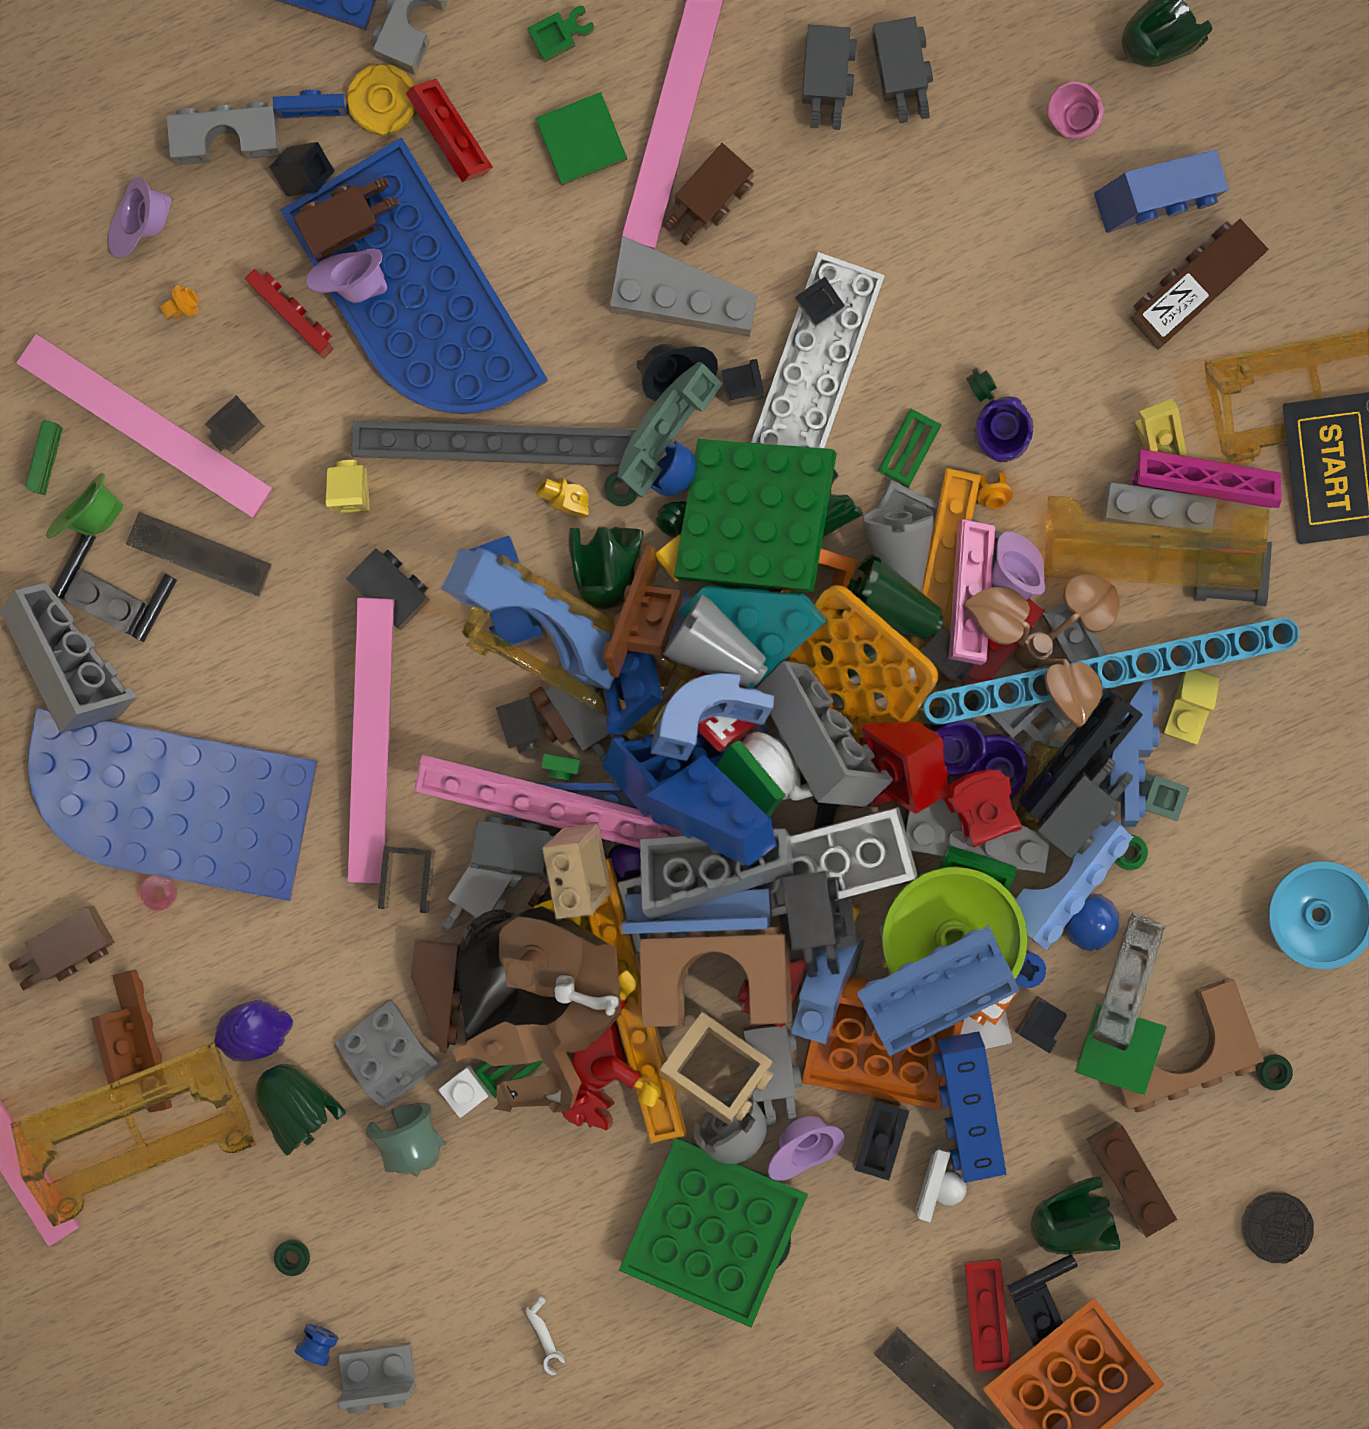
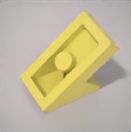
[1135,398,1187,457]
[1162,669,1220,745]

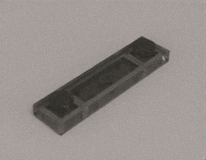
[126,512,272,597]
[1091,913,1166,1051]
[874,1327,1005,1429]

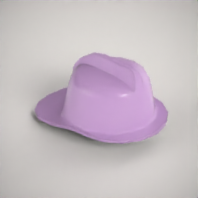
[108,177,172,258]
[306,248,387,303]
[992,532,1045,600]
[768,1116,845,1181]

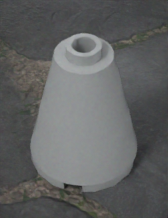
[863,505,934,591]
[663,595,768,688]

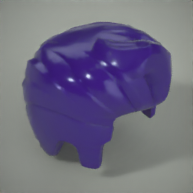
[974,397,1034,462]
[969,734,1028,800]
[214,1000,293,1062]

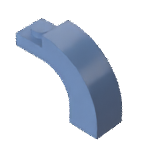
[651,673,774,761]
[791,938,865,1044]

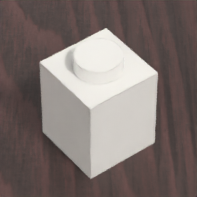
[438,1064,491,1118]

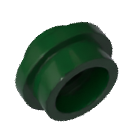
[966,367,997,402]
[604,471,638,507]
[1256,1054,1293,1090]
[274,1239,310,1276]

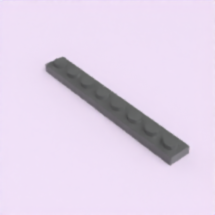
[352,420,635,466]

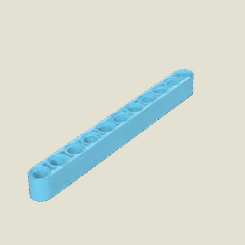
[917,618,1299,725]

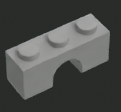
[371,0,448,75]
[166,102,281,165]
[1100,482,1217,537]

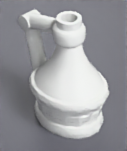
[742,732,812,801]

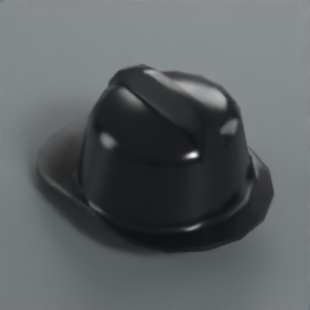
[637,344,718,401]

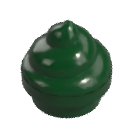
[656,501,687,537]

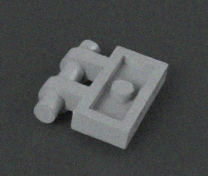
[988,667,1071,757]

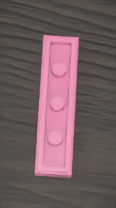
[948,519,995,665]

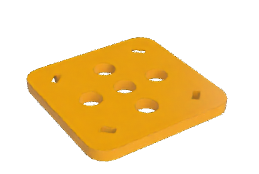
[785,585,938,746]

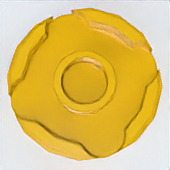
[347,64,416,136]

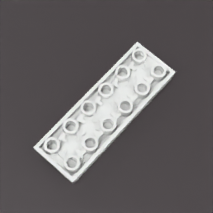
[751,252,885,448]

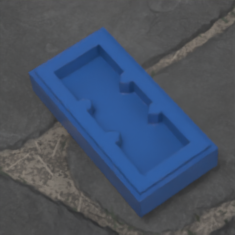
[273,90,348,119]

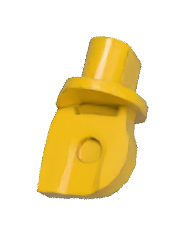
[536,478,589,518]

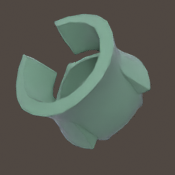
[366,1103,446,1177]

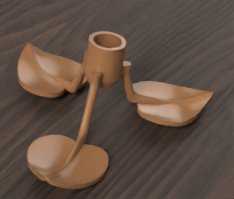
[964,574,1120,727]

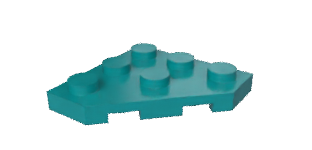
[679,585,828,689]

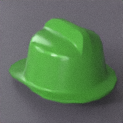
[46,473,123,539]

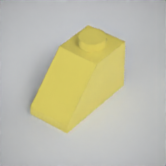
[326,460,370,514]

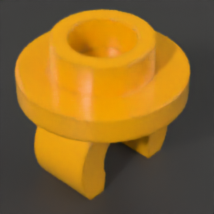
[160,285,200,319]
[977,472,1013,510]

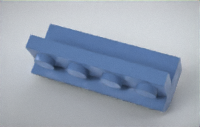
[857,926,1020,1056]

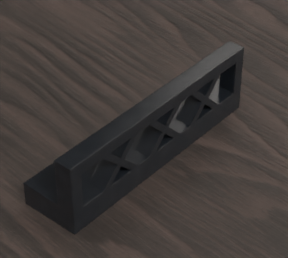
[1019,688,1143,821]

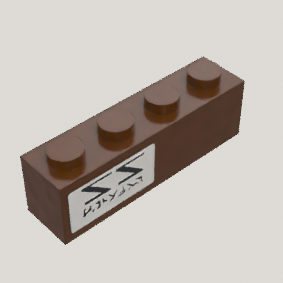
[1130,218,1269,350]

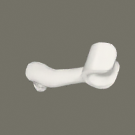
[555,975,619,1016]
[526,1295,566,1375]

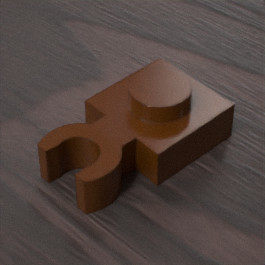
[529,686,574,745]

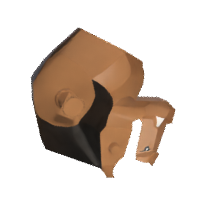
[453,906,621,1113]

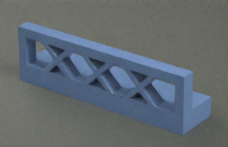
[622,888,772,934]

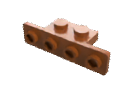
[603,545,683,678]
[91,969,172,1113]

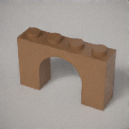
[640,927,792,1027]
[1116,978,1264,1112]

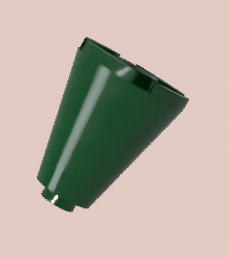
[839,554,944,640]

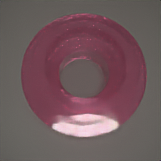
[140,875,177,910]

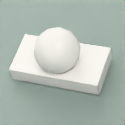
[914,1145,967,1222]

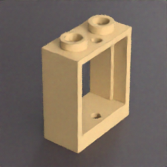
[543,823,612,919]
[659,1012,774,1126]

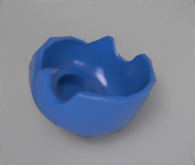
[651,440,697,497]
[1064,894,1119,951]

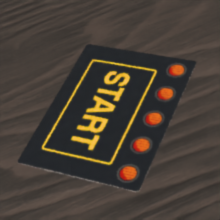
[1283,392,1369,544]

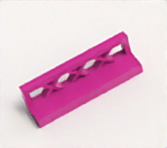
[1132,449,1282,508]

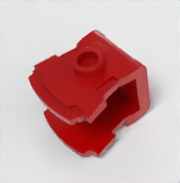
[942,769,1022,848]

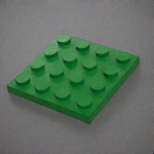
[674,439,837,593]
[619,1137,808,1328]

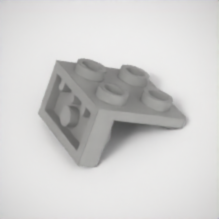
[335,1001,441,1109]
[337,1342,417,1413]

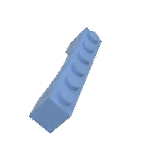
[441,548,615,690]

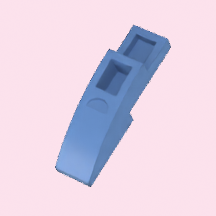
[1106,680,1159,827]

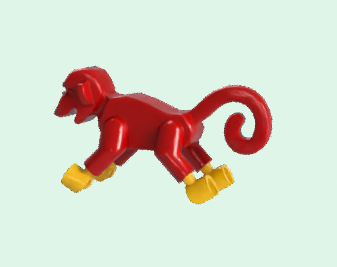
[562,969,661,1131]

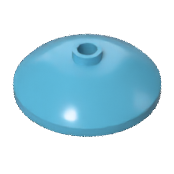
[1268,861,1369,969]

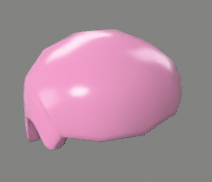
[1047,81,1104,140]

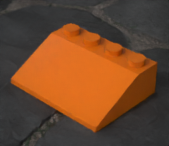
[801,976,964,1110]
[983,1298,1164,1429]

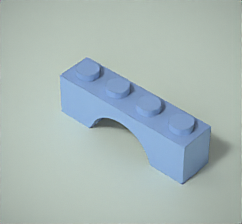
[1015,819,1133,950]

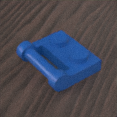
[601,651,663,735]

